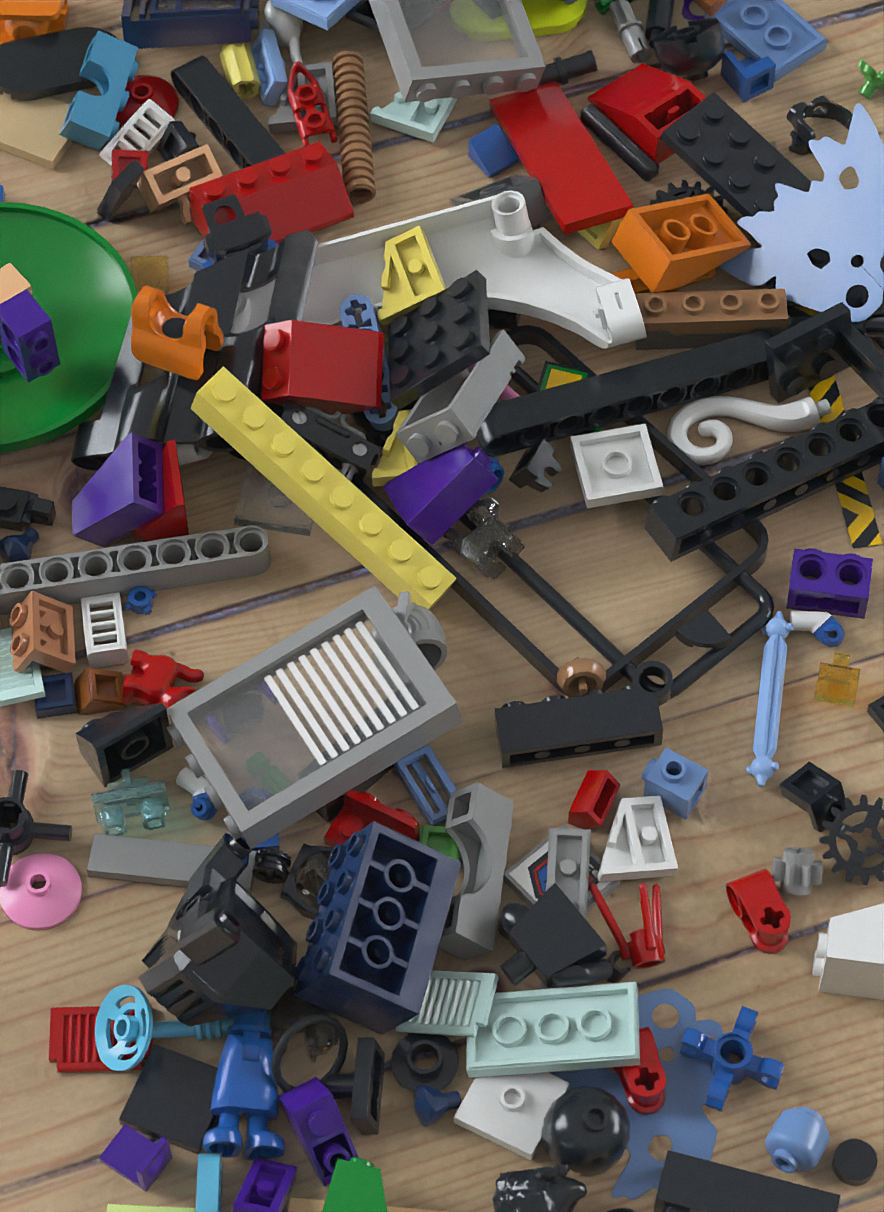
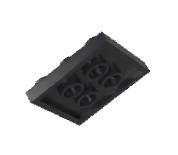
[388,270,490,410]

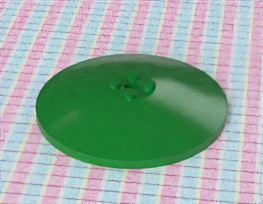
[0,202,138,453]

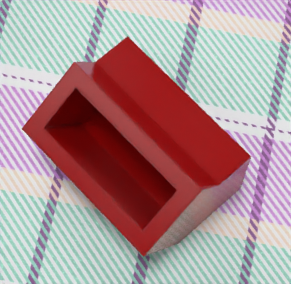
[568,770,621,832]

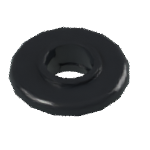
[391,1033,459,1093]

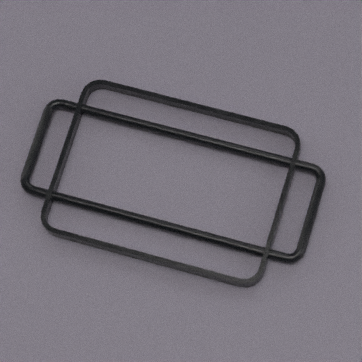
[345,325,775,699]

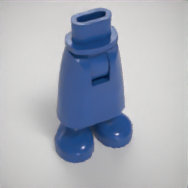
[203,1011,285,1160]

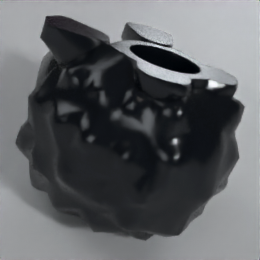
[492,1165,587,1212]

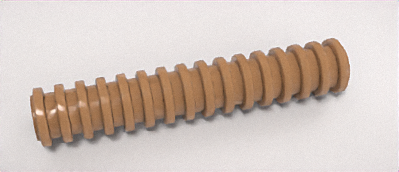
[332,50,376,204]

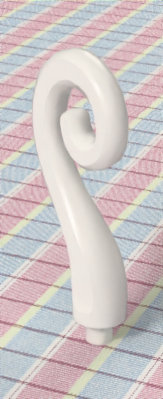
[667,396,831,466]

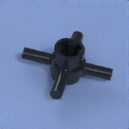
[0,770,72,887]

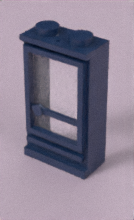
[121,0,260,49]

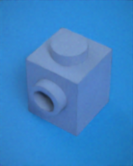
[641,748,709,820]

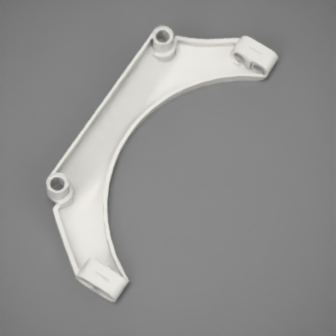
[176,190,647,466]

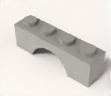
[438,782,514,961]

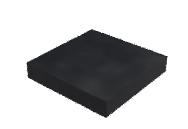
[119,1044,218,1154]

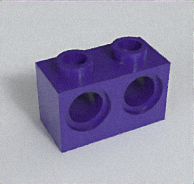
[0,289,61,383]
[786,548,873,619]

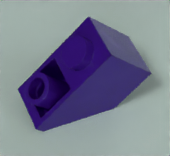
[278,1077,359,1187]

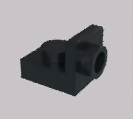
[779,761,846,833]

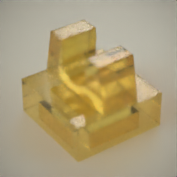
[814,652,860,707]

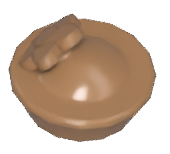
[557,657,606,698]

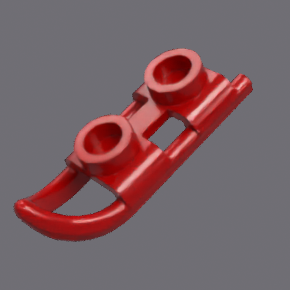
[288,61,338,147]

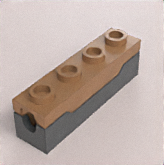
[635,289,788,350]

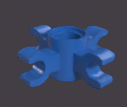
[679,1006,785,1111]

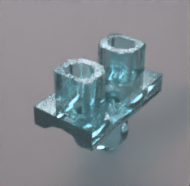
[91,768,170,836]

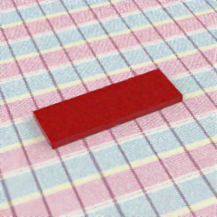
[489,81,634,235]

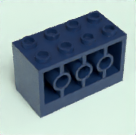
[293,822,462,1035]

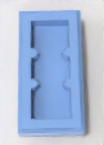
[251,28,288,106]

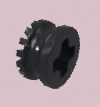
[252,848,292,884]

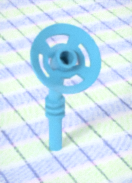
[95,985,271,1071]

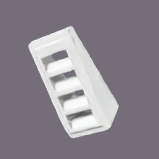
[99,99,175,165]
[81,592,129,668]

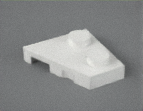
[597,796,678,882]

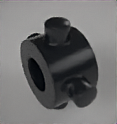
[789,130,816,155]

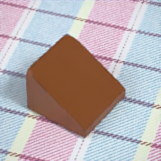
[74,667,126,715]

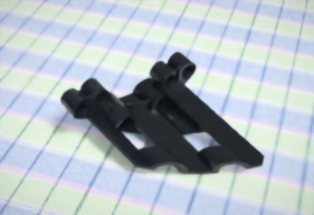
[71,230,318,471]

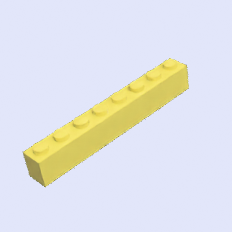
[190,366,457,610]

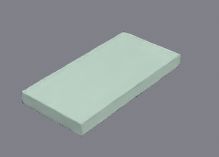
[466,982,640,1078]

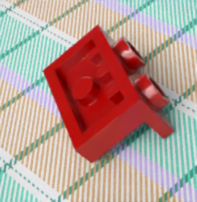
[324,789,420,848]

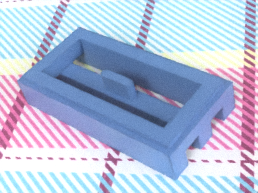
[393,744,457,826]

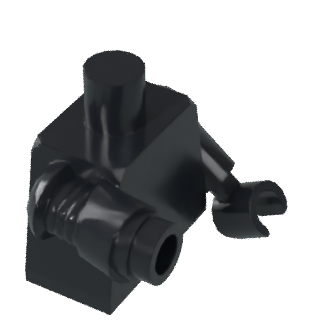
[498,883,631,987]

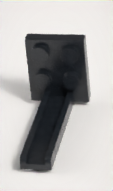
[765,302,884,403]

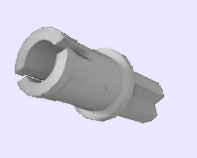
[609,0,652,64]

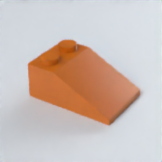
[611,194,751,293]

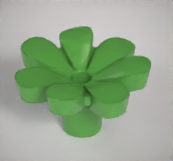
[857,59,884,100]

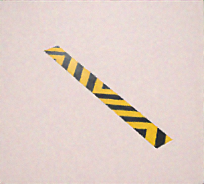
[787,306,882,549]

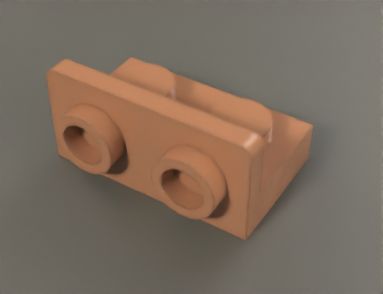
[9,591,76,673]

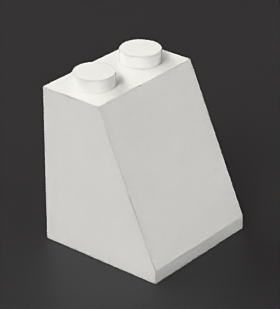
[812,903,884,1000]

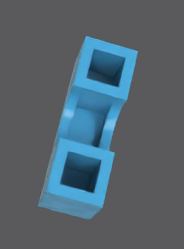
[60,31,139,151]

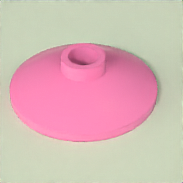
[0,853,82,930]

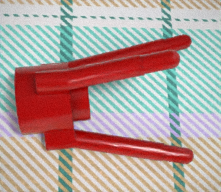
[589,883,666,969]

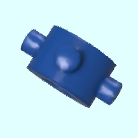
[124,586,157,615]

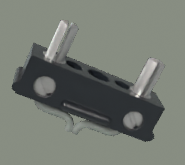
[280,400,381,481]

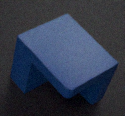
[720,50,776,102]

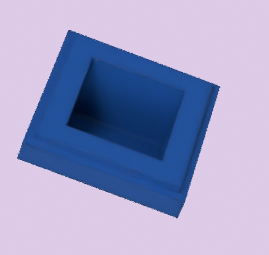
[468,124,519,178]

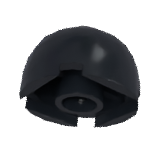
[652,18,725,81]
[541,1086,630,1177]

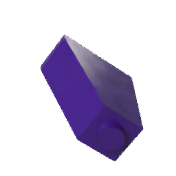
[72,433,163,547]
[383,443,498,545]

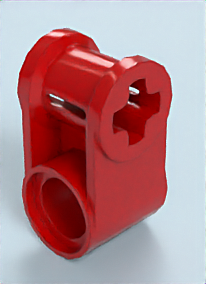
[726,869,791,954]
[613,1026,667,1115]

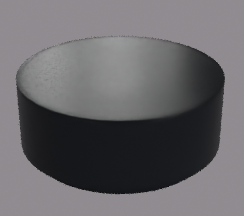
[832,1139,878,1186]

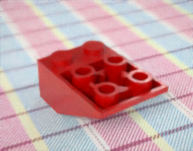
[588,63,706,164]

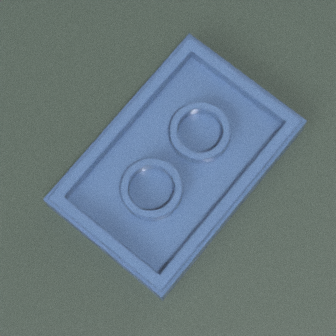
[705,0,828,83]

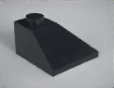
[75,703,174,787]

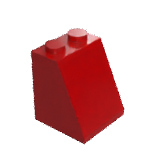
[261,320,384,415]

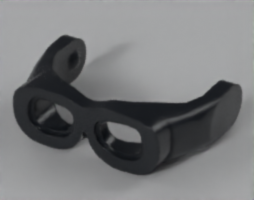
[786,96,853,143]
[280,843,333,920]

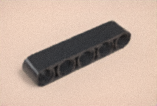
[170,55,285,169]

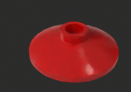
[115,75,179,132]

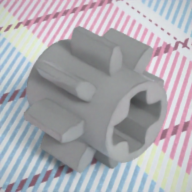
[772,847,823,895]

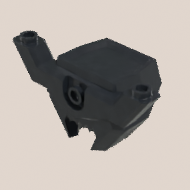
[138,833,298,1027]

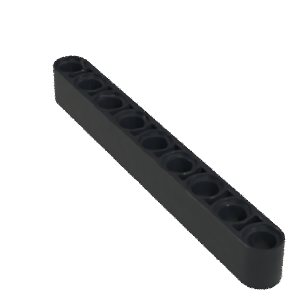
[475,330,771,457]

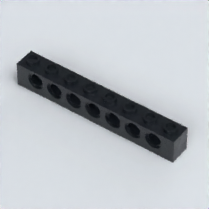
[645,396,884,562]

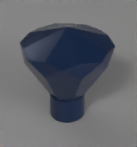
[0,528,40,563]
[414,1084,461,1127]

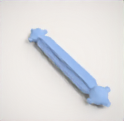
[746,611,794,787]

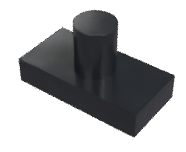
[325,1037,385,1135]

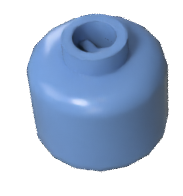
[765,1107,830,1173]

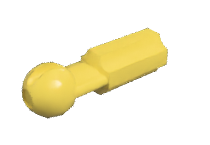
[219,6,261,99]

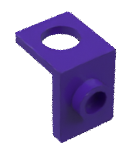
[100,1124,173,1192]

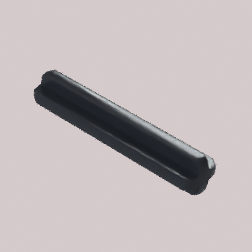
[580,104,659,182]

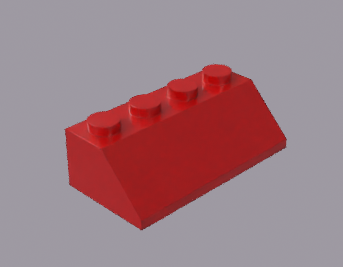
[190,141,354,244]

